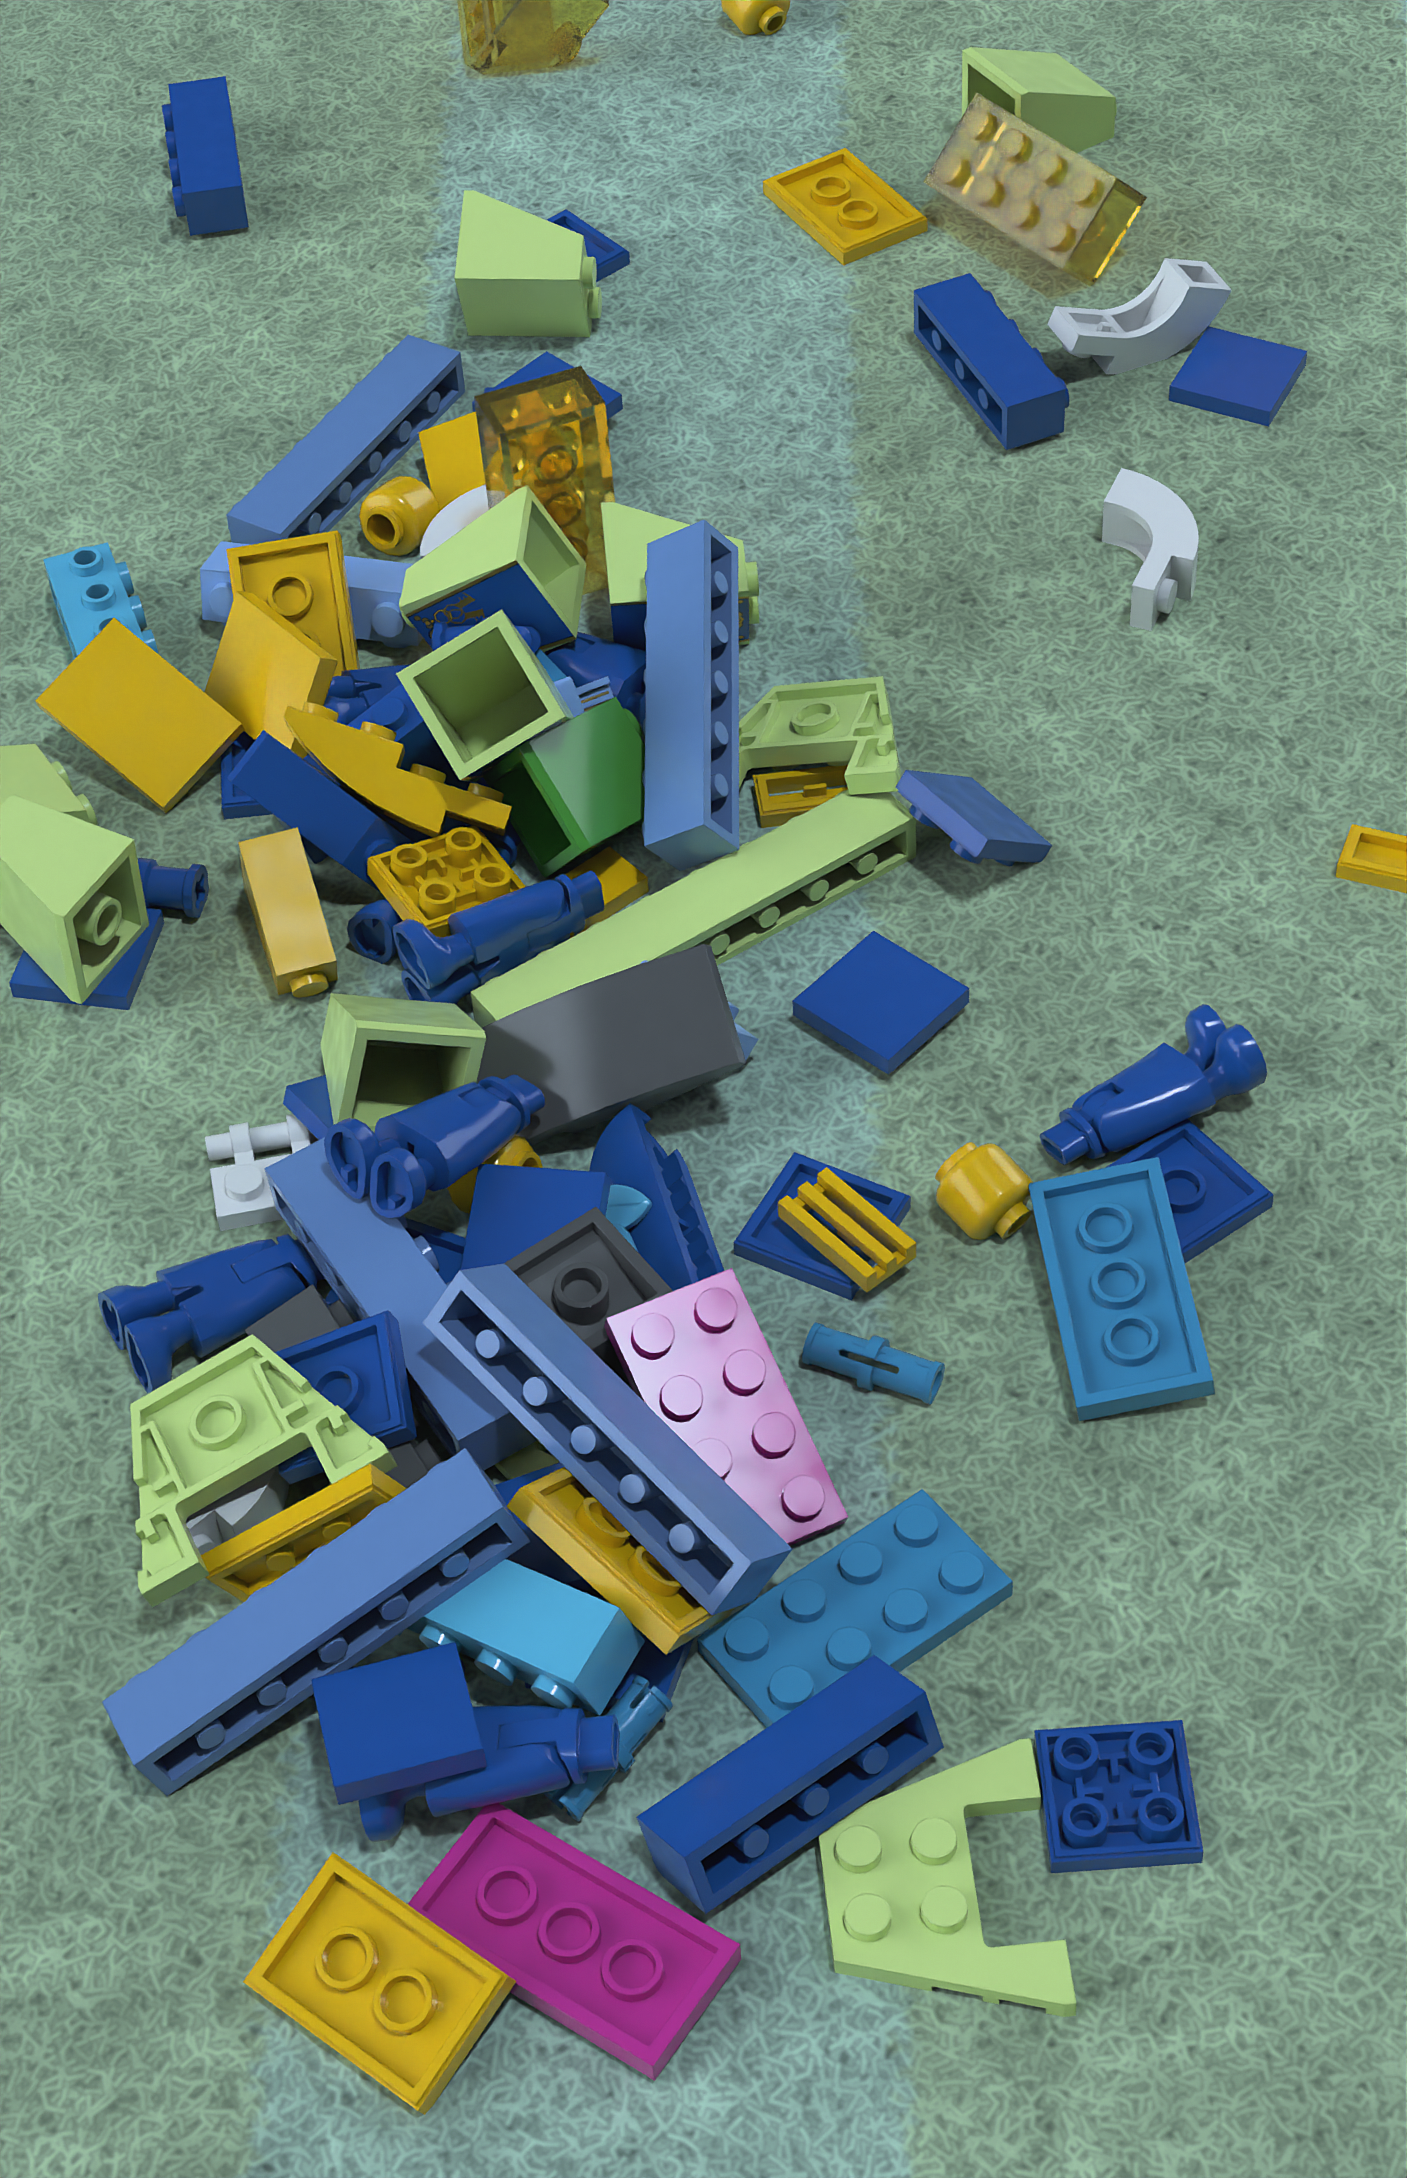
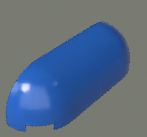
[589,1103,724,1291]

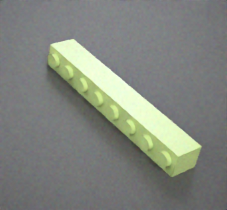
[471,790,916,1028]

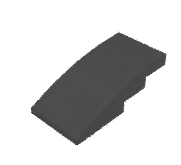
[477,944,746,1146]
[505,1207,673,1389]

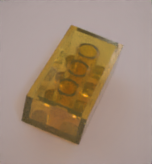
[923,92,1147,286]
[474,366,615,595]

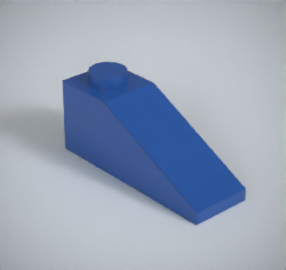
[227,730,415,892]

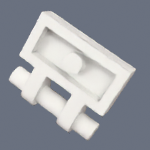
[205,1114,318,1231]

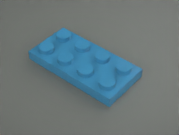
[1029,1157,1215,1421]
[697,1489,1013,1728]

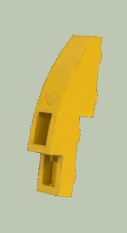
[284,702,512,837]

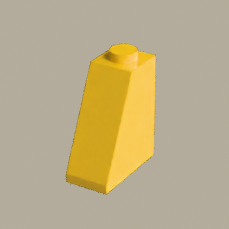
[238,827,338,998]

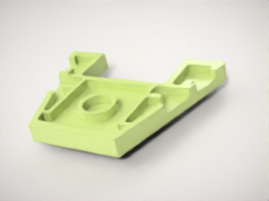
[739,676,902,795]
[130,1334,398,1607]
[818,1738,1077,2017]

